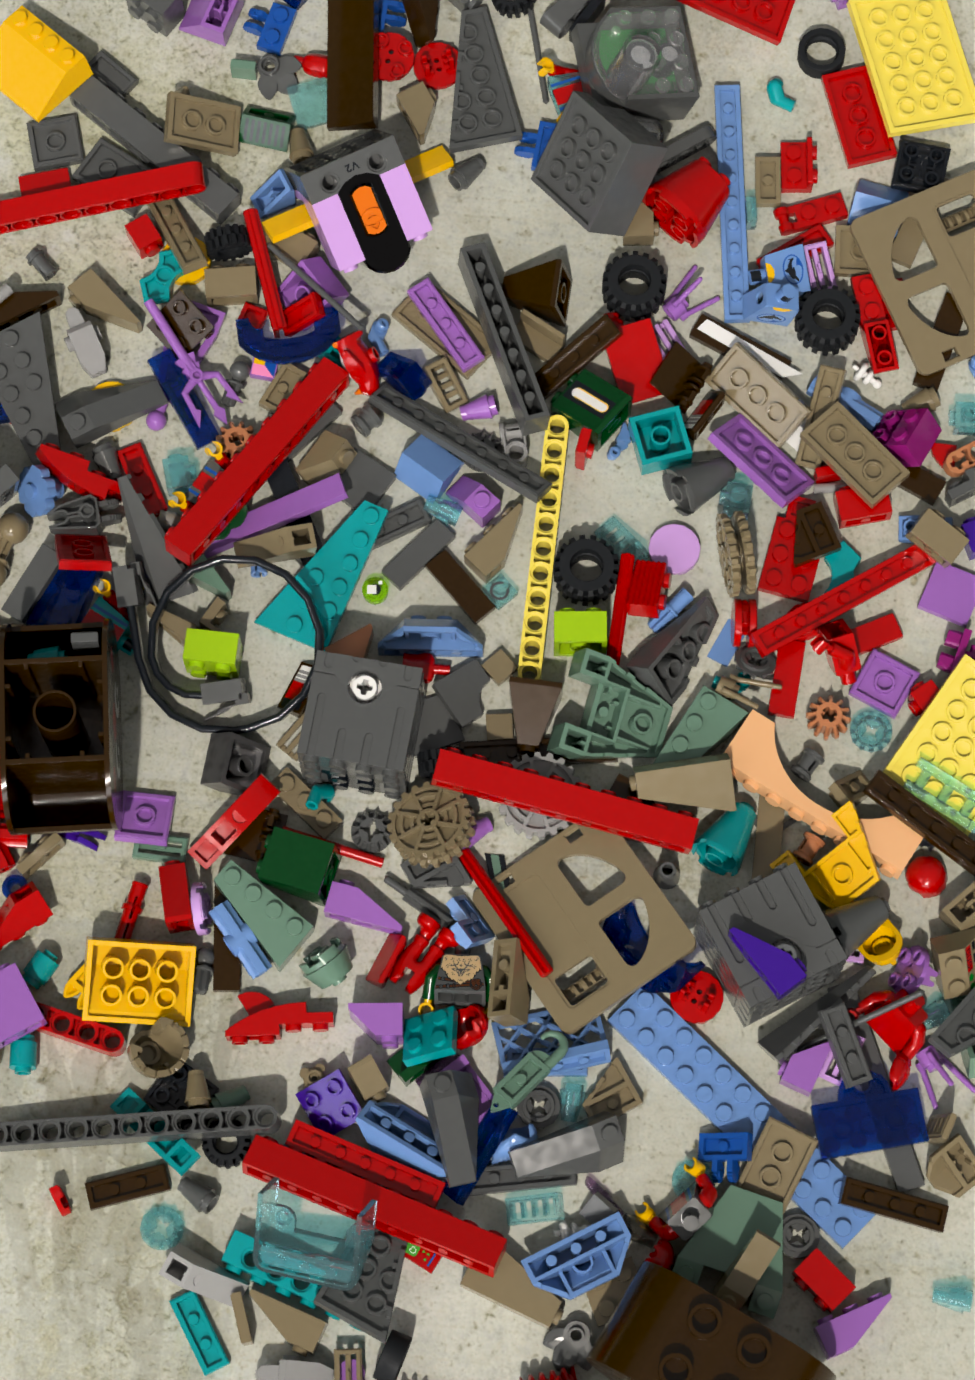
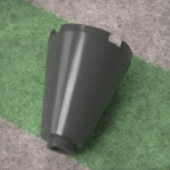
[662,456,737,516]
[822,895,890,958]

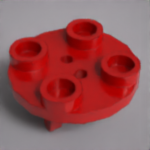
[378,32,415,82]
[413,42,458,90]
[670,970,723,1024]

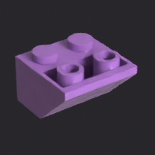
[179,0,244,46]

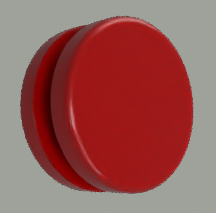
[731,599,757,647]

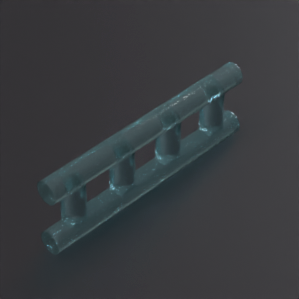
[902,757,975,834]

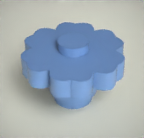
[18,464,64,517]

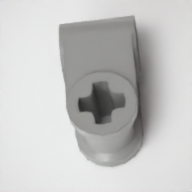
[499,422,528,467]

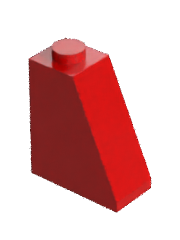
[158,860,195,934]

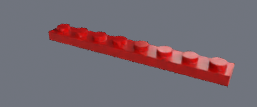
[749,545,936,658]

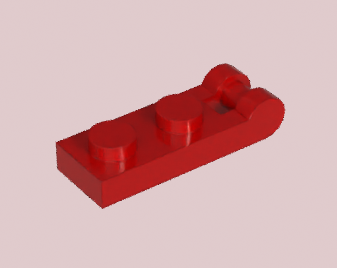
[773,192,848,236]

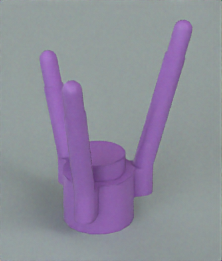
[662,265,720,321]
[915,1045,975,1109]

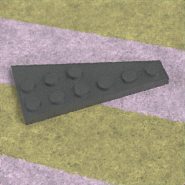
[0,311,61,476]
[314,1223,408,1344]

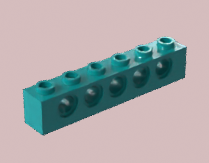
[221,1230,363,1332]

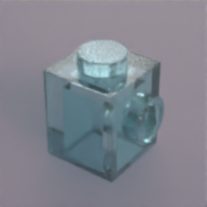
[948,402,975,436]
[162,454,197,497]
[719,481,753,520]

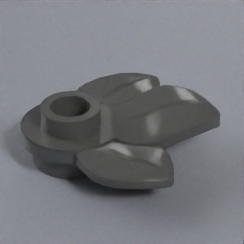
[257,55,302,100]
[543,1320,593,1372]

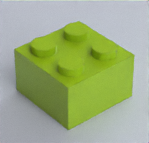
[554,607,607,656]
[183,628,243,680]

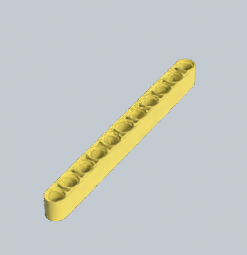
[518,415,569,680]

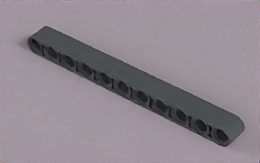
[0,1104,282,1152]

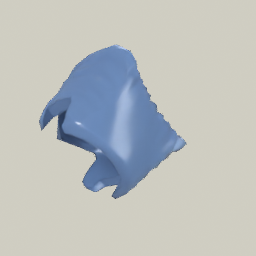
[491,1123,538,1165]

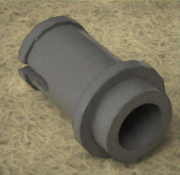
[26,248,58,281]

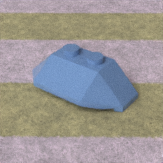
[378,615,483,658]
[356,1100,446,1178]
[521,1211,632,1300]

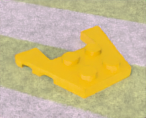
[770,801,881,908]

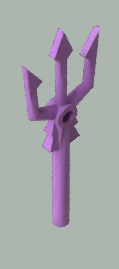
[144,299,243,428]

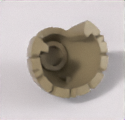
[127,1017,190,1079]

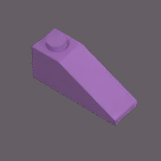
[324,879,403,935]

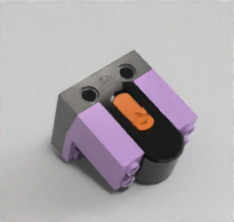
[284,129,433,274]

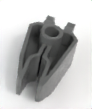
[47,494,122,535]

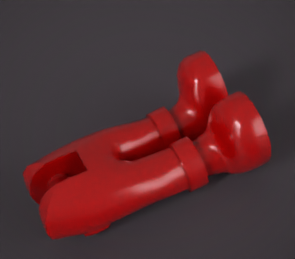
[389,912,459,995]

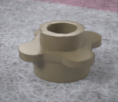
[299,1063,326,1089]

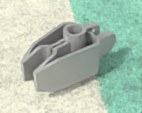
[64,307,107,379]
[255,1355,334,1380]

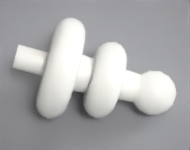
[852,362,882,389]
[553,1221,588,1240]

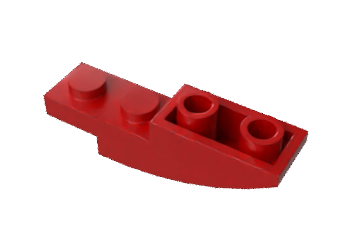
[850,274,899,374]
[35,443,136,501]
[187,773,281,870]
[225,1002,335,1045]

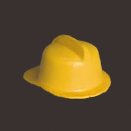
[858,919,903,966]

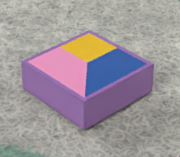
[250,351,280,382]

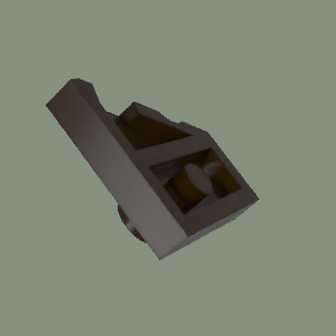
[793,501,842,568]

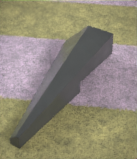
[117,474,198,606]
[757,965,876,1065]

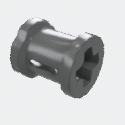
[790,747,825,782]

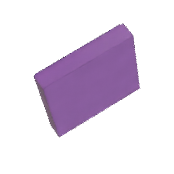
[917,562,975,628]
[848,649,920,719]
[114,790,176,847]

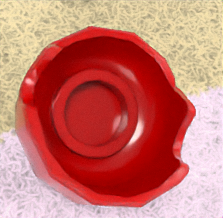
[905,855,948,898]
[645,1239,675,1270]

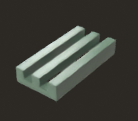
[132,836,189,864]

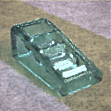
[594,516,649,571]
[505,1192,565,1226]

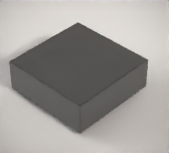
[579,1191,618,1224]

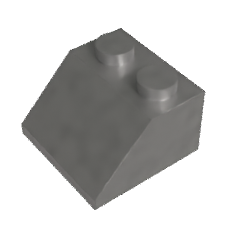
[200,732,271,796]

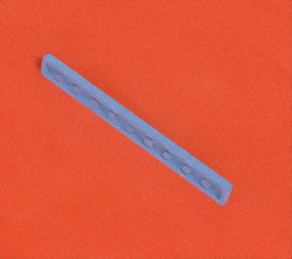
[714,85,750,323]

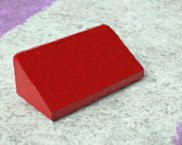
[366,934,407,989]

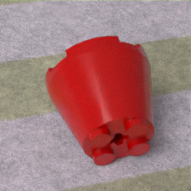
[642,156,731,248]

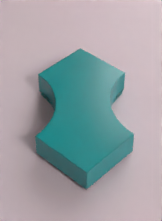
[139,249,184,307]
[824,540,861,593]

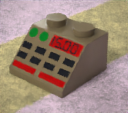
[930,928,975,1000]

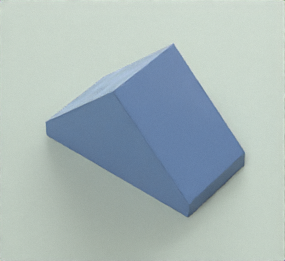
[250,169,296,219]

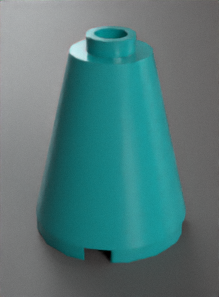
[691,802,756,876]

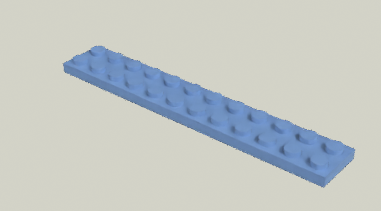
[607,984,875,1249]

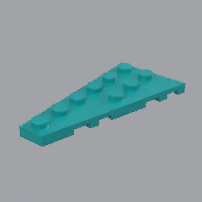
[254,500,389,651]

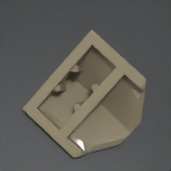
[926,1133,975,1198]

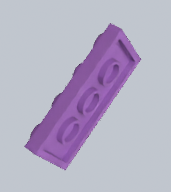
[708,413,815,508]

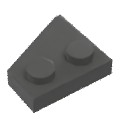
[400,856,472,889]

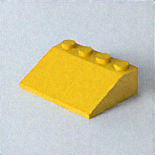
[0,5,93,123]
[82,936,196,1027]

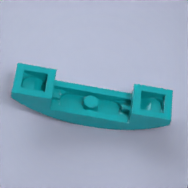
[110,1087,201,1176]

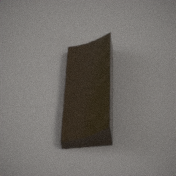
[327,0,379,131]

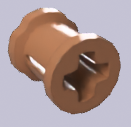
[792,831,825,867]

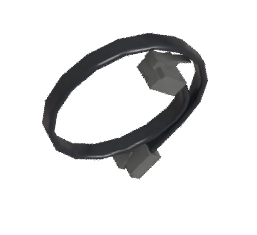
[112,555,325,734]

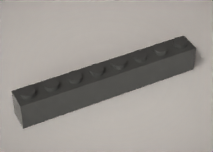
[69,76,241,225]
[458,242,550,436]

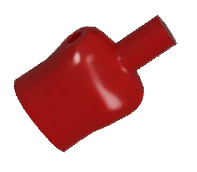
[402,653,450,684]

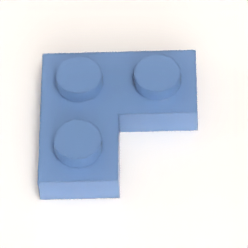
[446,894,495,949]

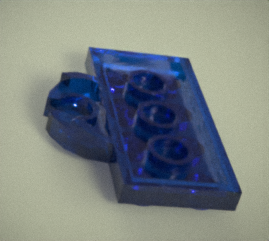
[810,1070,929,1161]

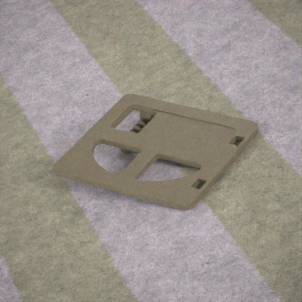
[850,170,975,376]
[472,823,697,1034]

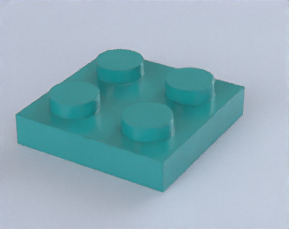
[402,1006,458,1067]

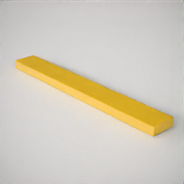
[261,145,454,244]

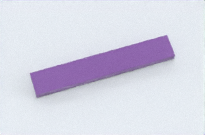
[203,473,349,558]

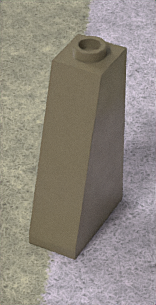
[629,753,737,811]
[460,1251,564,1330]

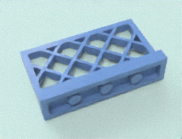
[491,1003,611,1077]

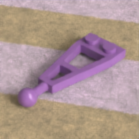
[146,300,226,431]

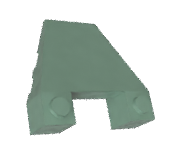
[547,648,673,759]
[673,1184,783,1319]

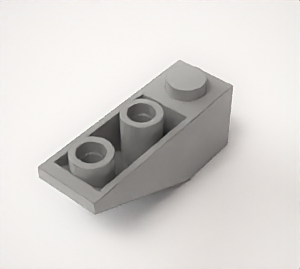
[159,1242,250,1307]

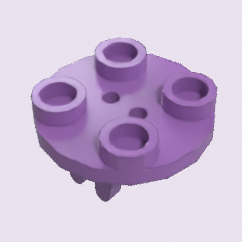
[888,945,938,994]

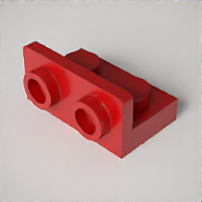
[780,137,818,193]

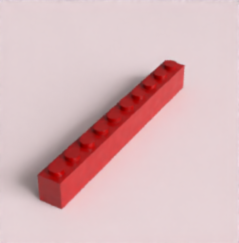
[164,356,349,567]
[431,747,699,854]
[242,1134,507,1278]

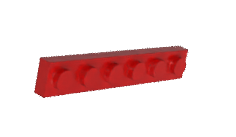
[285,1119,446,1209]

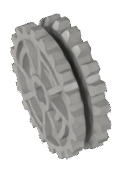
[498,752,581,841]

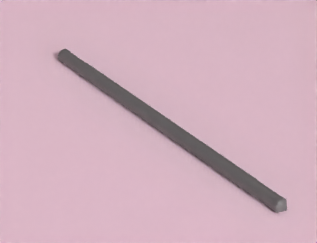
[527,8,549,104]
[267,243,364,331]
[794,989,925,1053]

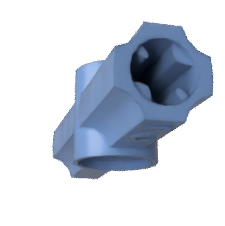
[806,375,884,434]
[208,900,272,980]

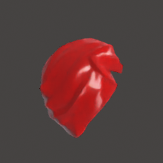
[456,1004,488,1050]

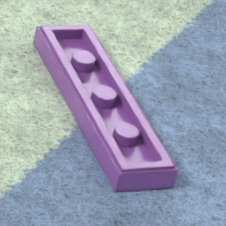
[407,278,485,373]

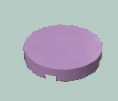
[648,524,701,575]
[191,882,212,936]

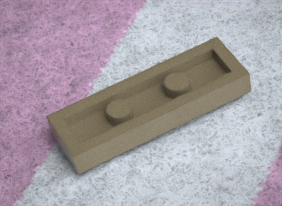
[271,767,343,839]

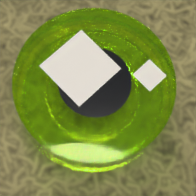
[362,577,388,605]

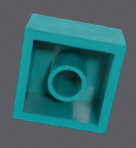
[628,405,693,475]

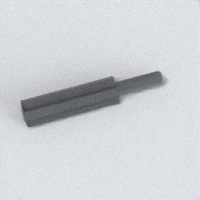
[384,876,454,929]

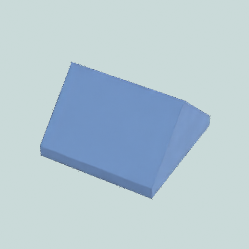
[847,179,909,239]
[394,434,464,505]

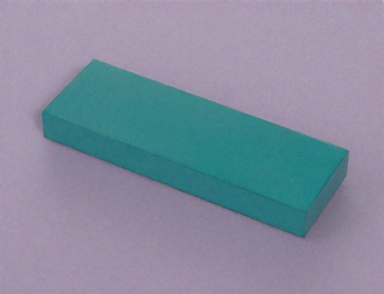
[169,1291,230,1376]

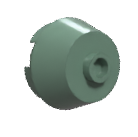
[299,937,353,989]

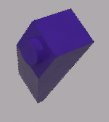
[728,927,807,1000]

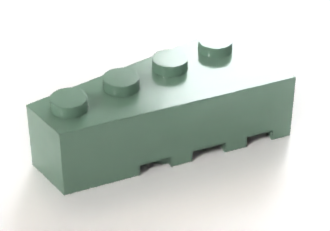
[653,685,749,764]
[214,860,314,972]

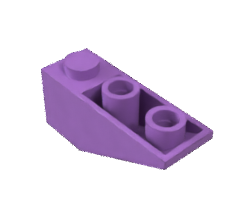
[813,1292,892,1360]

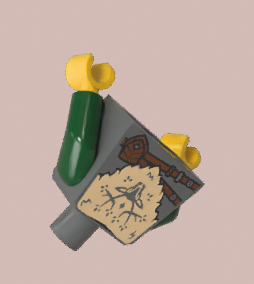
[418,945,491,1020]

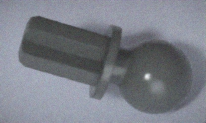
[221,361,250,407]
[193,947,214,995]

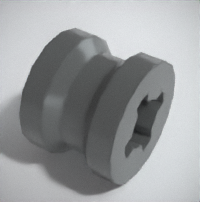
[350,405,382,437]

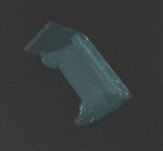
[253,1177,377,1291]

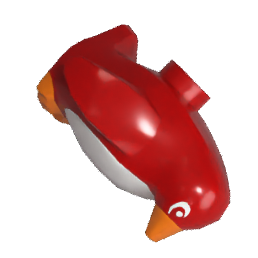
[332,330,380,396]

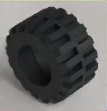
[602,251,666,322]
[794,285,861,356]
[554,535,619,606]

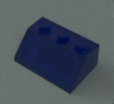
[26,570,103,626]

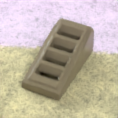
[421,356,469,414]
[146,603,199,647]
[922,1112,957,1148]

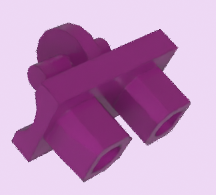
[936,628,975,676]

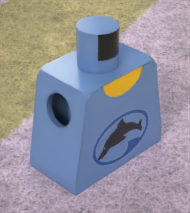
[748,244,811,297]
[742,283,799,326]

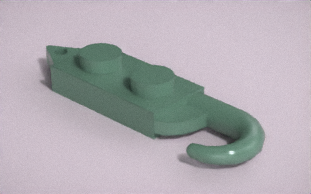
[490,1030,569,1113]

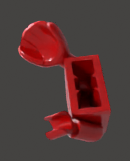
[787,603,861,685]
[847,989,928,1092]

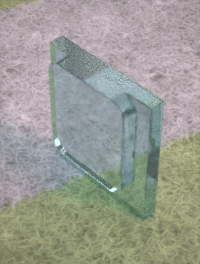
[287,77,327,130]

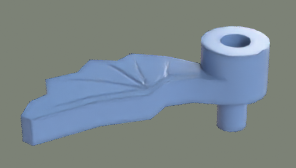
[607,423,631,460]

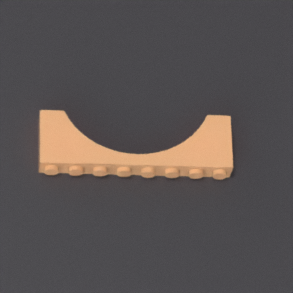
[723,709,923,880]

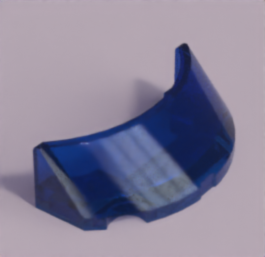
[236,307,341,365]
[602,902,705,994]

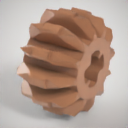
[216,421,256,460]
[806,695,851,741]

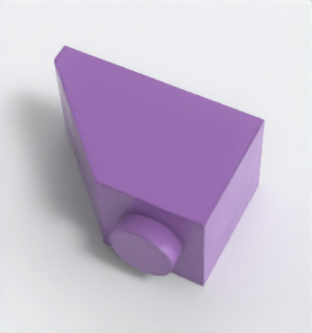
[446,475,501,528]
[778,1042,831,1097]

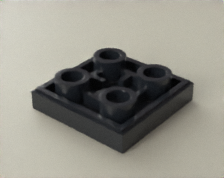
[891,139,951,193]
[143,1062,220,1130]

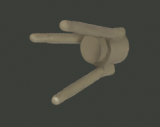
[715,673,782,715]

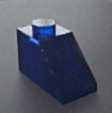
[378,351,432,400]

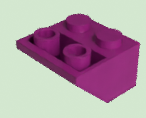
[872,408,942,467]

